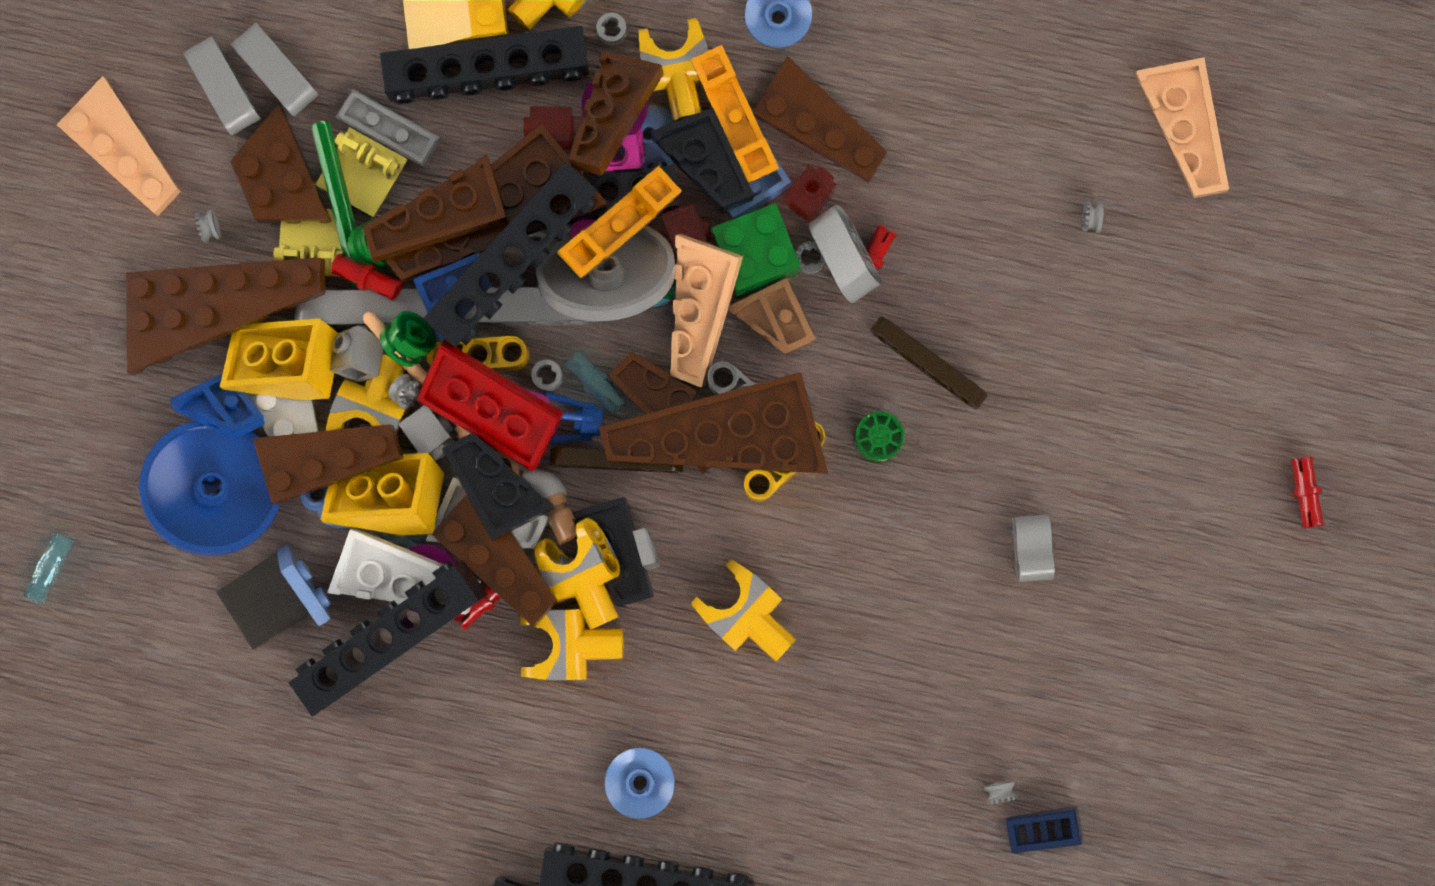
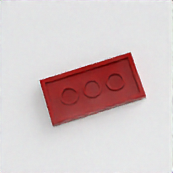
[416,341,564,471]

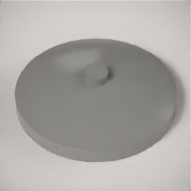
[536,226,675,321]

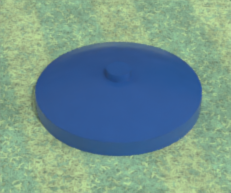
[139,421,280,556]

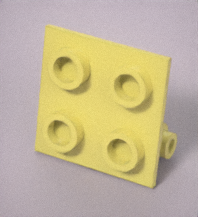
[316,127,408,218]
[273,209,344,277]

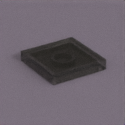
[216,554,310,650]

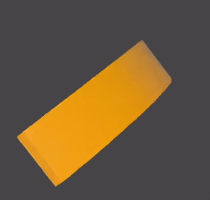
[691,45,779,183]
[557,166,682,278]

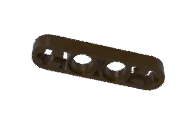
[870,316,988,410]
[549,447,684,473]

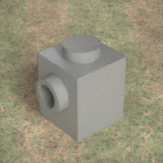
[330,325,383,383]
[398,405,455,461]

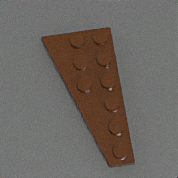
[385,124,608,282]
[126,257,325,375]
[598,372,828,474]

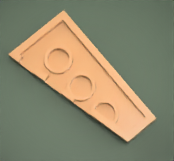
[1136,57,1229,198]
[57,76,181,216]
[670,234,743,387]

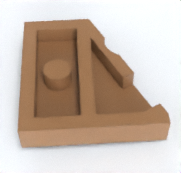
[728,278,817,355]

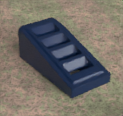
[1005,806,1083,854]

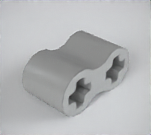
[1012,514,1055,582]

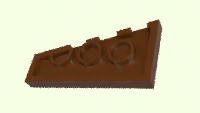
[569,51,664,176]
[753,56,887,183]
[363,154,508,263]
[607,352,711,474]
[252,424,404,505]
[431,495,558,627]

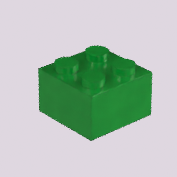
[711,203,801,298]

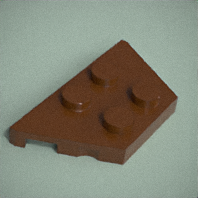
[230,106,331,223]

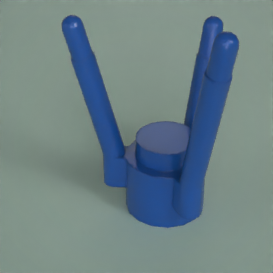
[544,392,604,445]

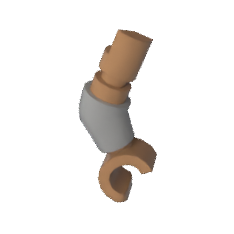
[494,450,577,545]

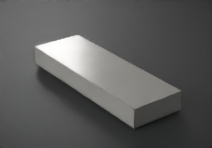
[336,89,441,169]
[633,528,660,570]

